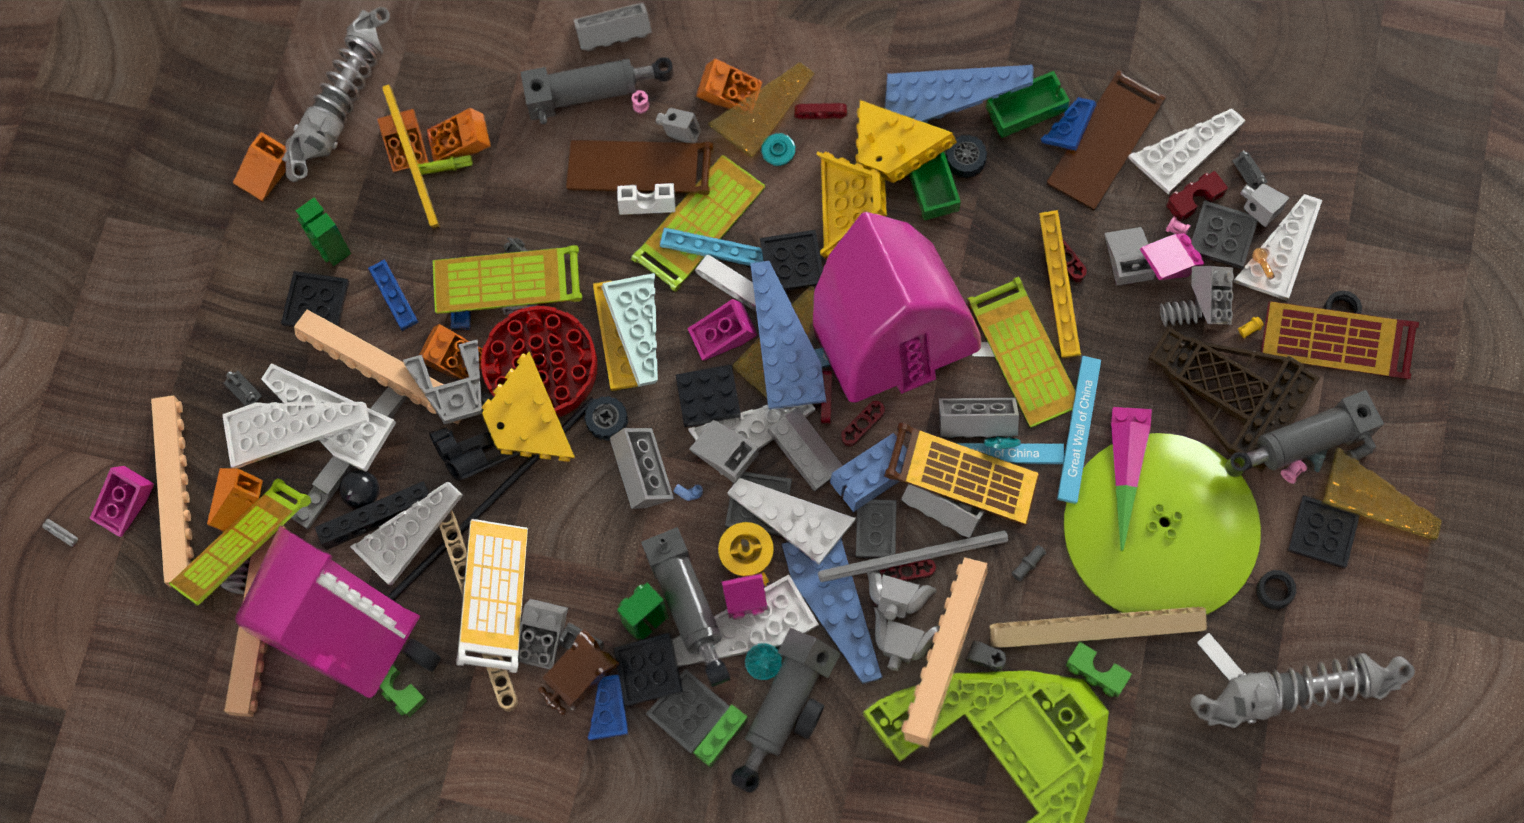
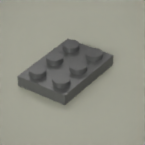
[856,500,896,558]

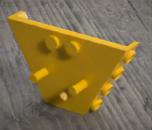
[856,100,957,183]
[817,151,887,260]
[482,352,575,462]

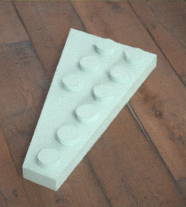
[601,273,658,387]

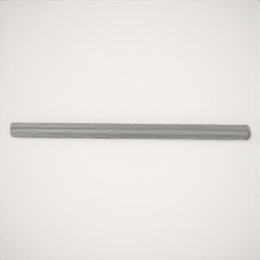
[818,531,1008,582]

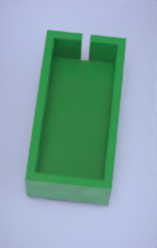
[985,71,1070,138]
[909,151,961,221]
[295,198,352,266]
[617,582,669,641]

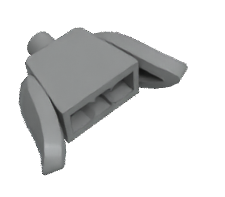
[867,570,937,620]
[874,607,940,671]

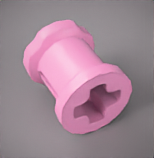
[632,90,649,113]
[1166,216,1191,234]
[1281,460,1307,484]

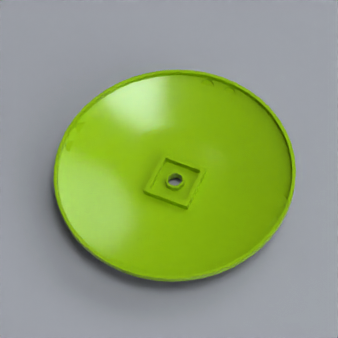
[1064,433,1261,615]

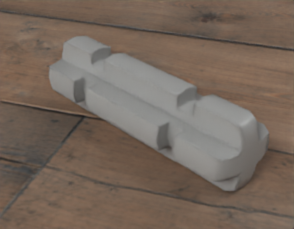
[42,519,78,546]

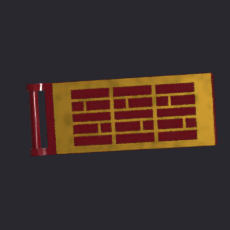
[1261,301,1419,379]

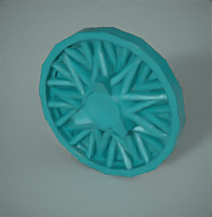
[761,133,796,166]
[984,436,1021,449]
[745,643,782,680]

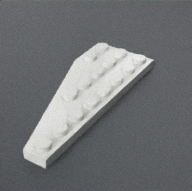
[262,363,396,472]
[223,402,369,468]
[673,574,819,667]

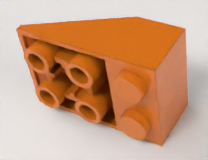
[696,58,762,114]
[427,108,490,161]
[377,109,429,172]
[233,132,286,201]
[418,324,483,380]
[207,468,263,532]

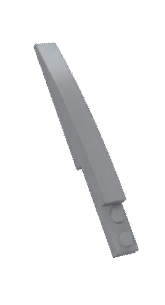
[291,387,407,529]

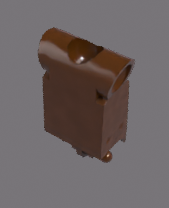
[538,629,619,715]

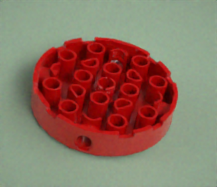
[481,306,598,418]

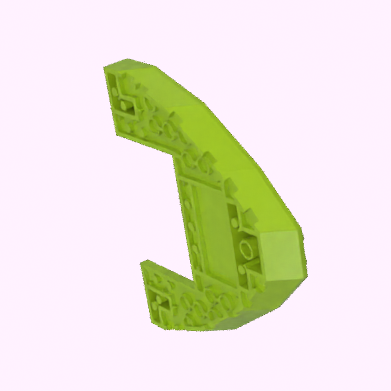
[863,671,1109,823]

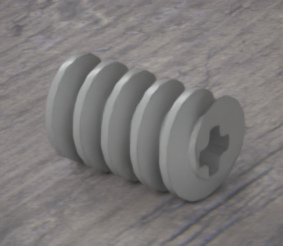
[1160,299,1202,327]
[221,556,251,594]

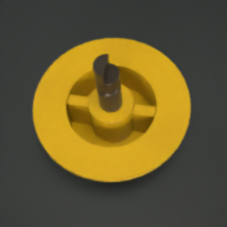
[718,522,773,576]

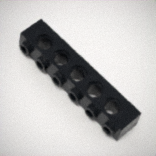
[315,481,430,550]

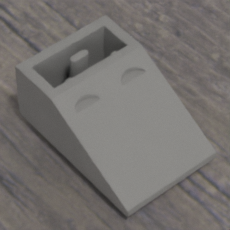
[1104,227,1155,286]
[1191,266,1234,325]
[689,420,759,483]
[518,599,568,669]

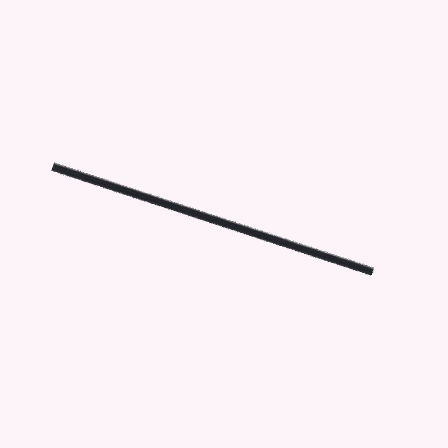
[387,397,594,601]

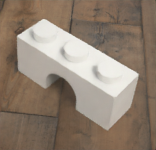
[618,183,675,215]

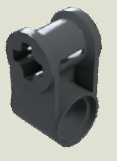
[966,641,1006,671]

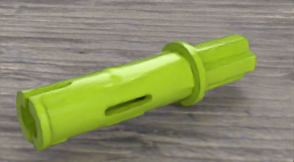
[418,155,473,175]

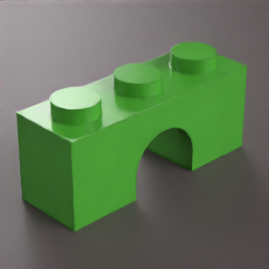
[1065,642,1132,697]
[380,665,427,718]
[694,705,748,768]

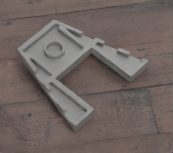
[403,340,482,424]

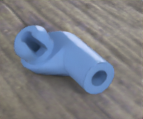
[673,484,703,501]

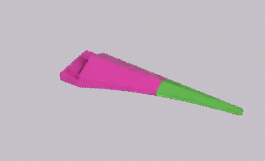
[1111,407,1152,551]

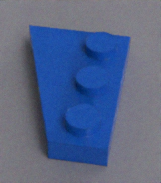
[1041,97,1096,150]
[588,674,628,741]

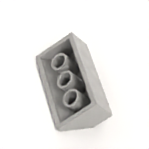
[574,3,652,51]
[939,398,1019,438]
[768,408,843,492]
[610,428,674,509]
[901,484,985,538]

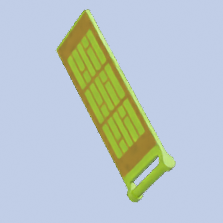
[631,155,765,292]
[433,245,582,314]
[967,277,1075,428]
[169,478,311,605]

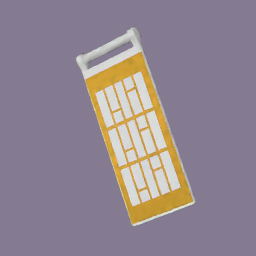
[456,519,528,673]

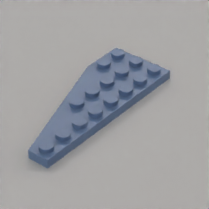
[885,65,1034,123]
[750,261,826,410]
[782,539,882,684]

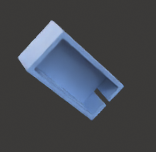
[830,433,907,512]

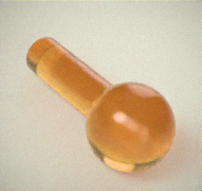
[1252,248,1275,280]

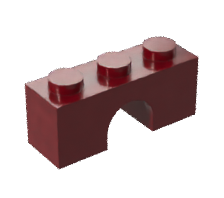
[1167,171,1228,222]

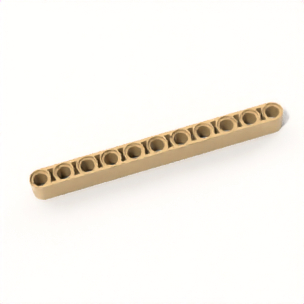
[439,510,518,712]
[989,607,1207,648]

